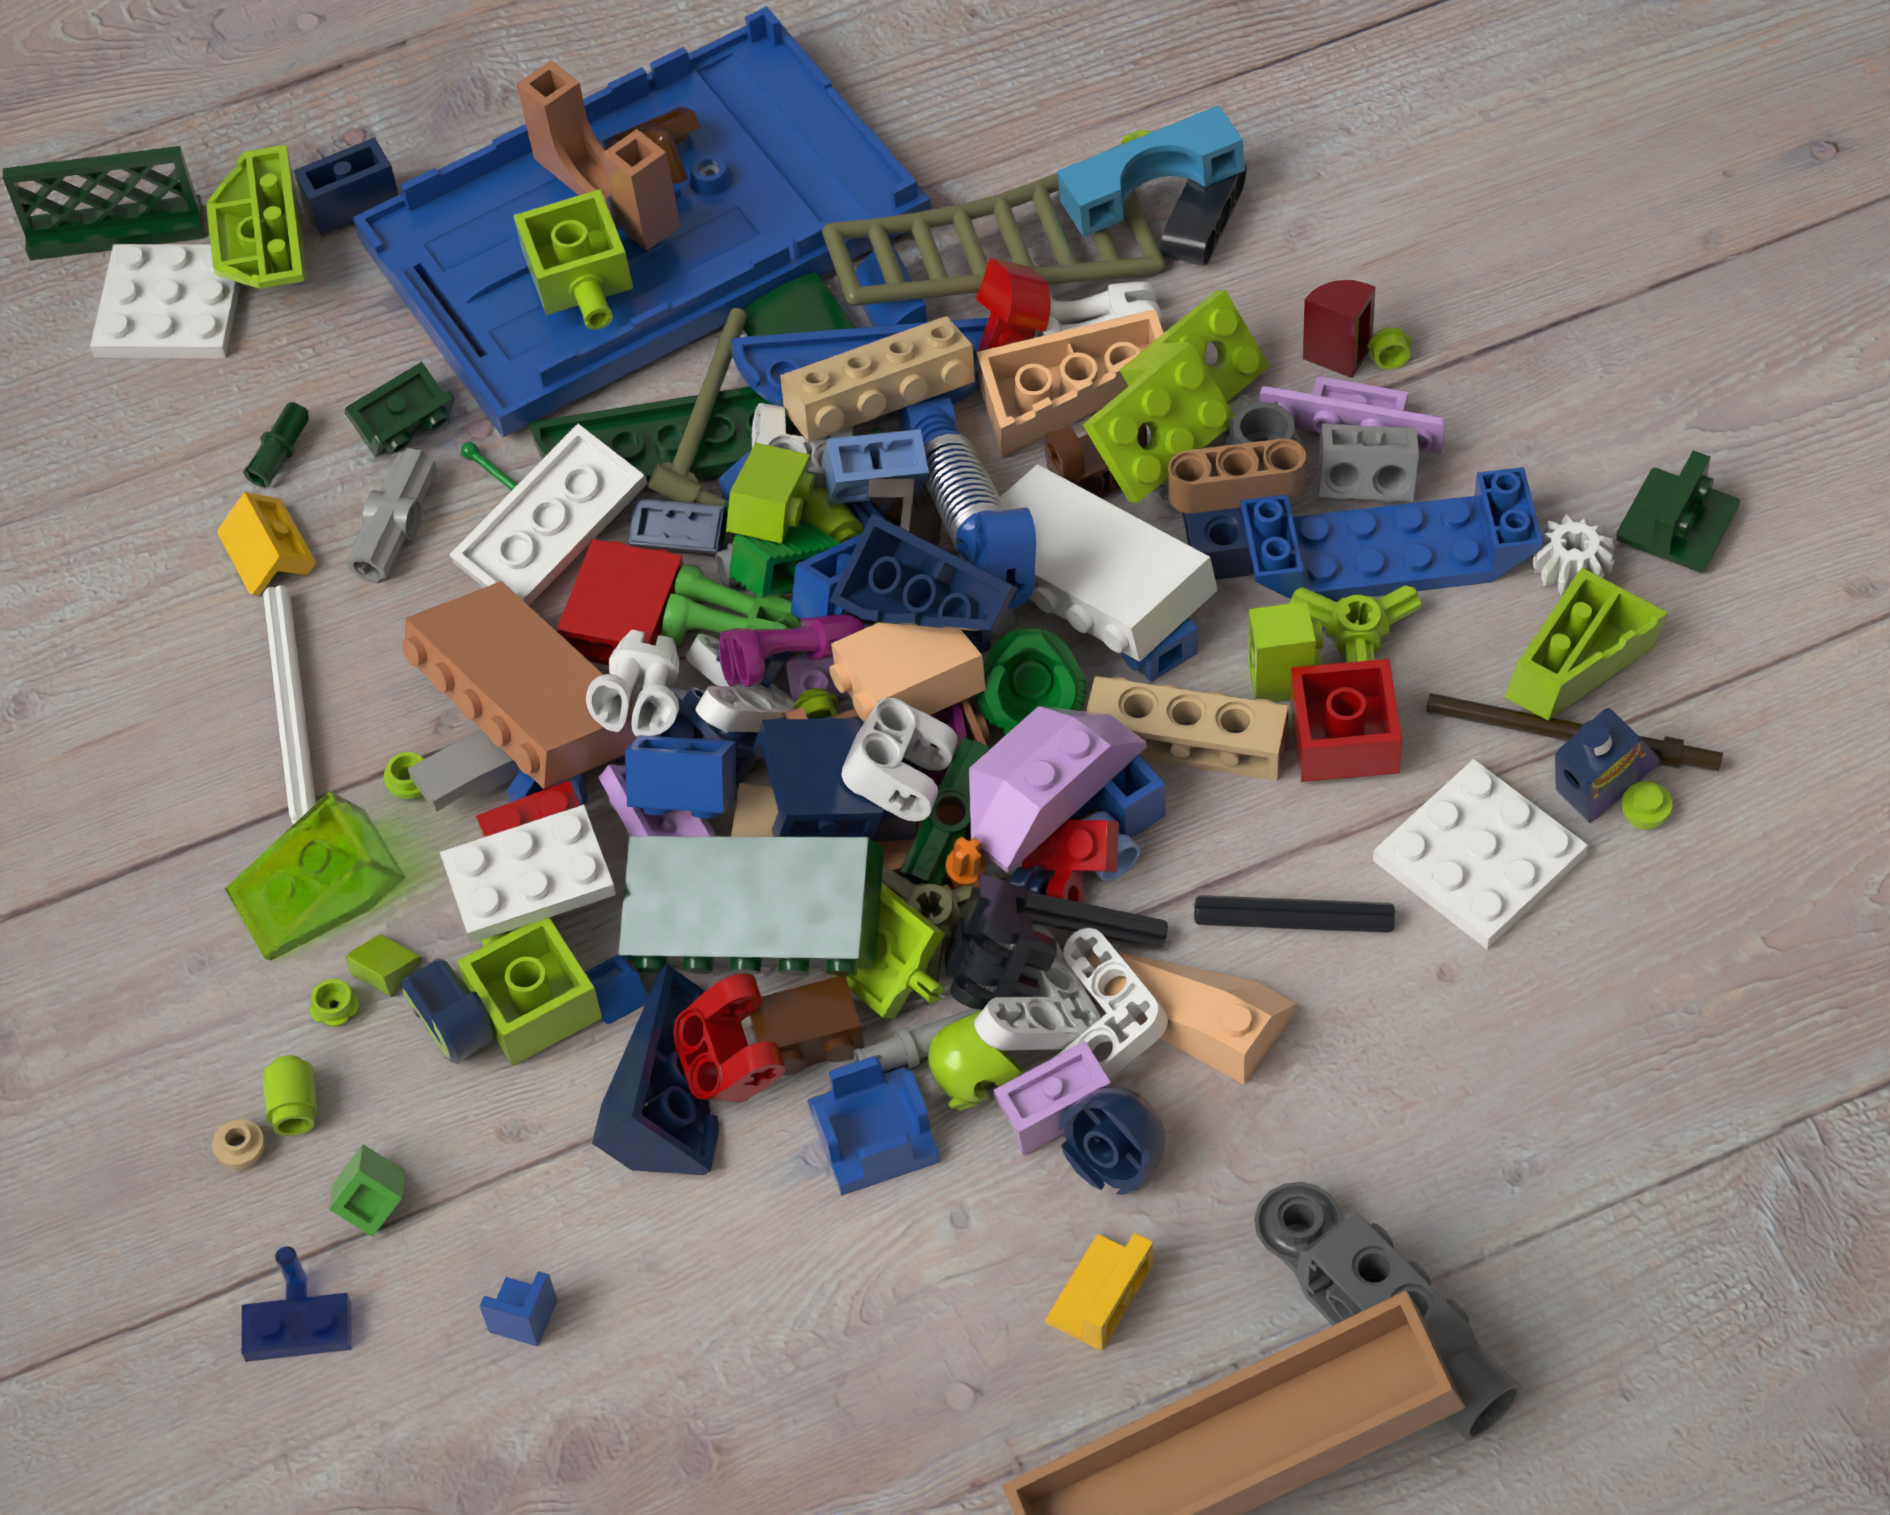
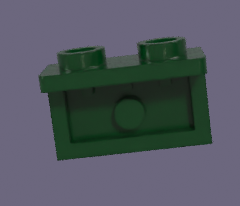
[344,361,455,457]

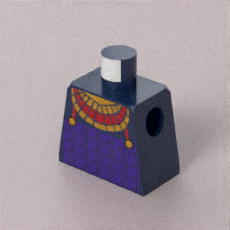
[1555,708,1661,824]

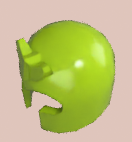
[928,1009,1025,1112]

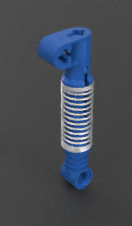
[899,396,1036,609]

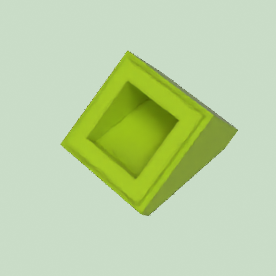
[345,934,421,997]

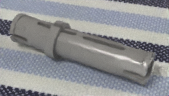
[853,1008,979,1073]

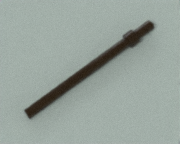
[1426,693,1723,772]

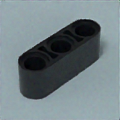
[1160,164,1247,267]

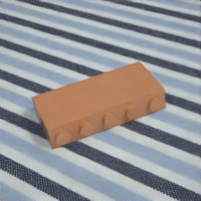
[402,581,638,789]

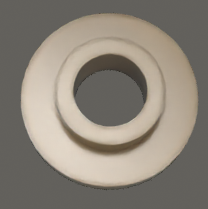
[212,1119,265,1170]

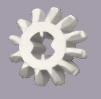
[1532,514,1615,596]

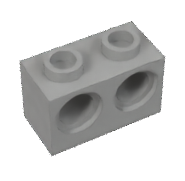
[1317,424,1419,503]

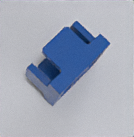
[807,1056,940,1196]

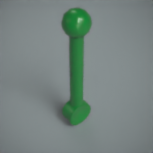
[461,442,518,491]

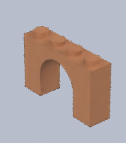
[516,60,681,251]

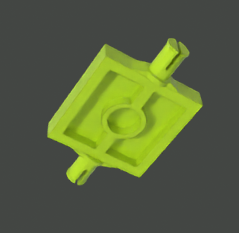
[824,883,945,1019]

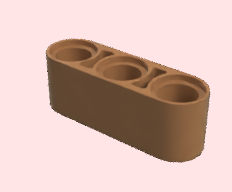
[1168,439,1306,513]

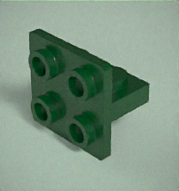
[1616,450,1740,573]

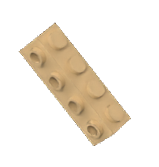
[780,316,975,442]

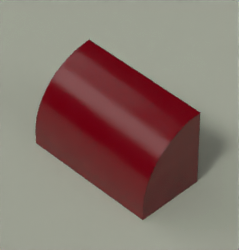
[1303,280,1376,378]

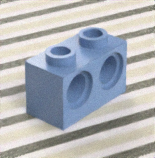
[821,429,929,505]

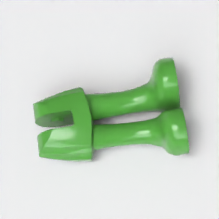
[661,564,801,655]

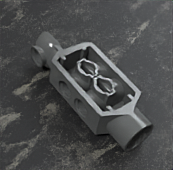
[1254,1182,1522,1441]

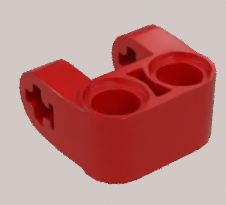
[673,973,786,1103]

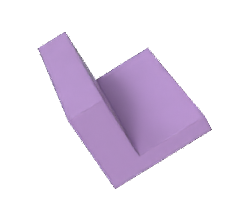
[994,1041,1111,1156]

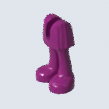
[719,614,865,688]

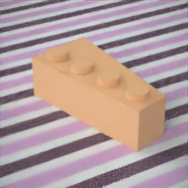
[977,309,1163,457]

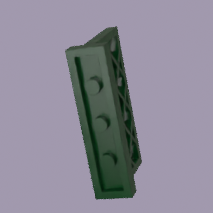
[3,146,204,261]

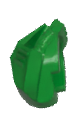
[976,628,1088,736]

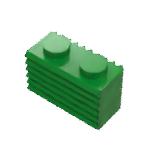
[729,522,840,598]

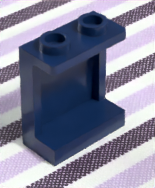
[753,717,883,840]

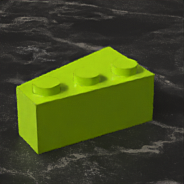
[1504,567,1669,720]

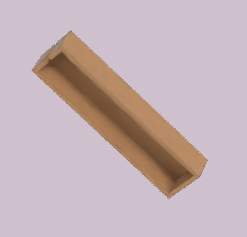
[1002,1291,1465,1515]

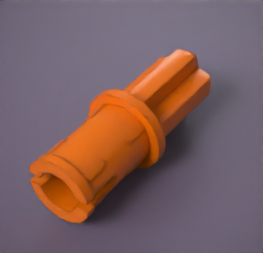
[945,837,986,890]

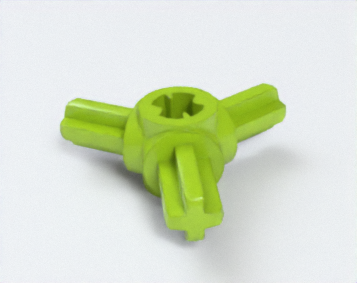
[1290,586,1422,662]

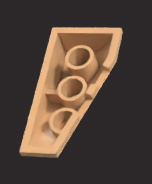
[1078,951,1298,1085]

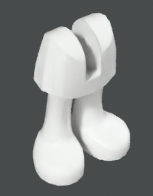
[1035,282,1163,337]
[586,630,679,736]

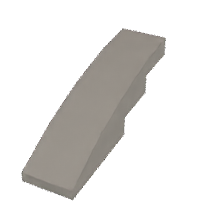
[408,730,520,812]

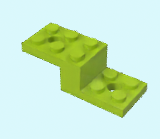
[1083,290,1270,503]

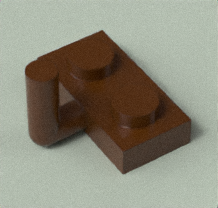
[602,106,700,184]

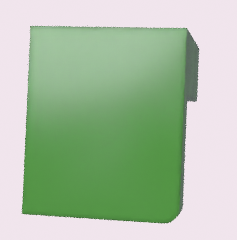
[329,1144,406,1237]

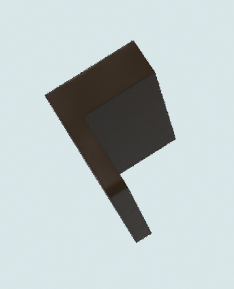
[867,479,942,546]

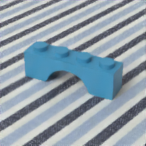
[1057,105,1245,237]

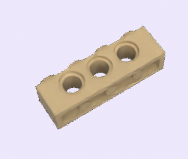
[1086,676,1289,781]

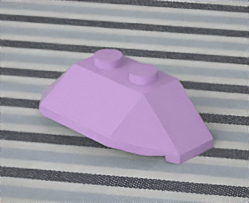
[969,706,1147,873]

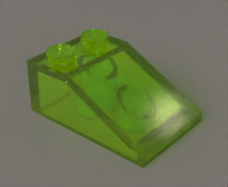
[225,791,406,961]

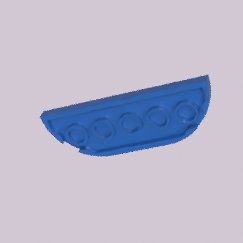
[731,317,989,414]

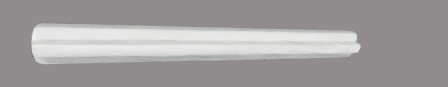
[263,585,318,827]

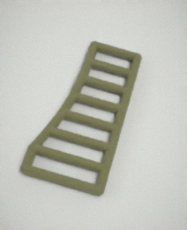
[822,173,1166,306]

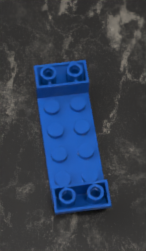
[1240,467,1543,601]

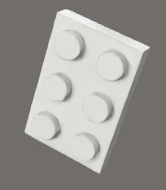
[440,805,616,944]

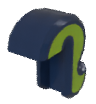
[400,958,495,1064]

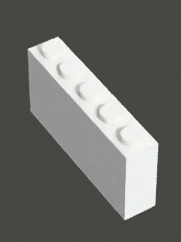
[966,464,1218,662]

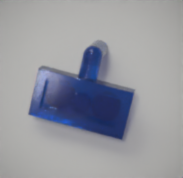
[241,1246,352,1362]

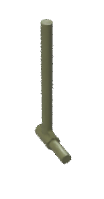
[647,308,748,507]

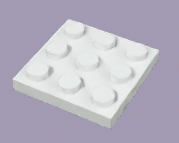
[90,244,241,359]
[1373,759,1588,949]

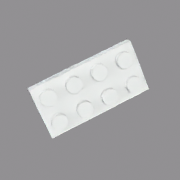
[449,424,648,606]

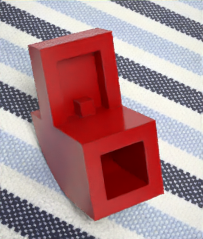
[976,257,1051,355]

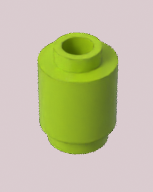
[800,488,864,544]
[262,1055,318,1136]

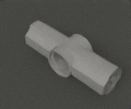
[347,448,437,583]

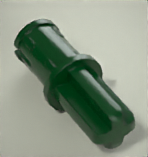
[243,402,309,488]

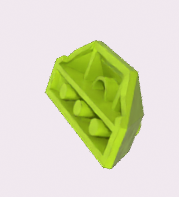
[206,145,309,289]

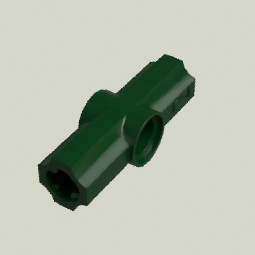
[899,738,991,886]

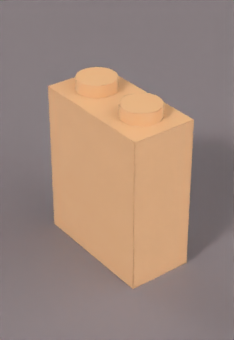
[829,623,986,722]

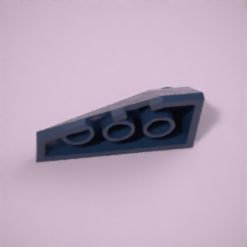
[829,514,1017,633]
[592,964,719,1175]

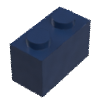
[294,137,399,234]

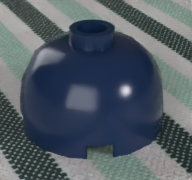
[1058,1086,1165,1195]

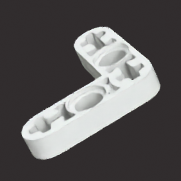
[686,634,795,732]
[974,923,1101,1051]
[1055,928,1168,1080]

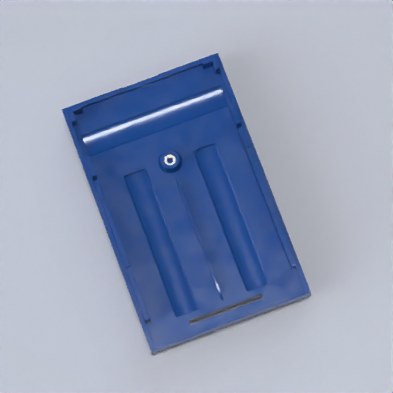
[353,6,932,438]

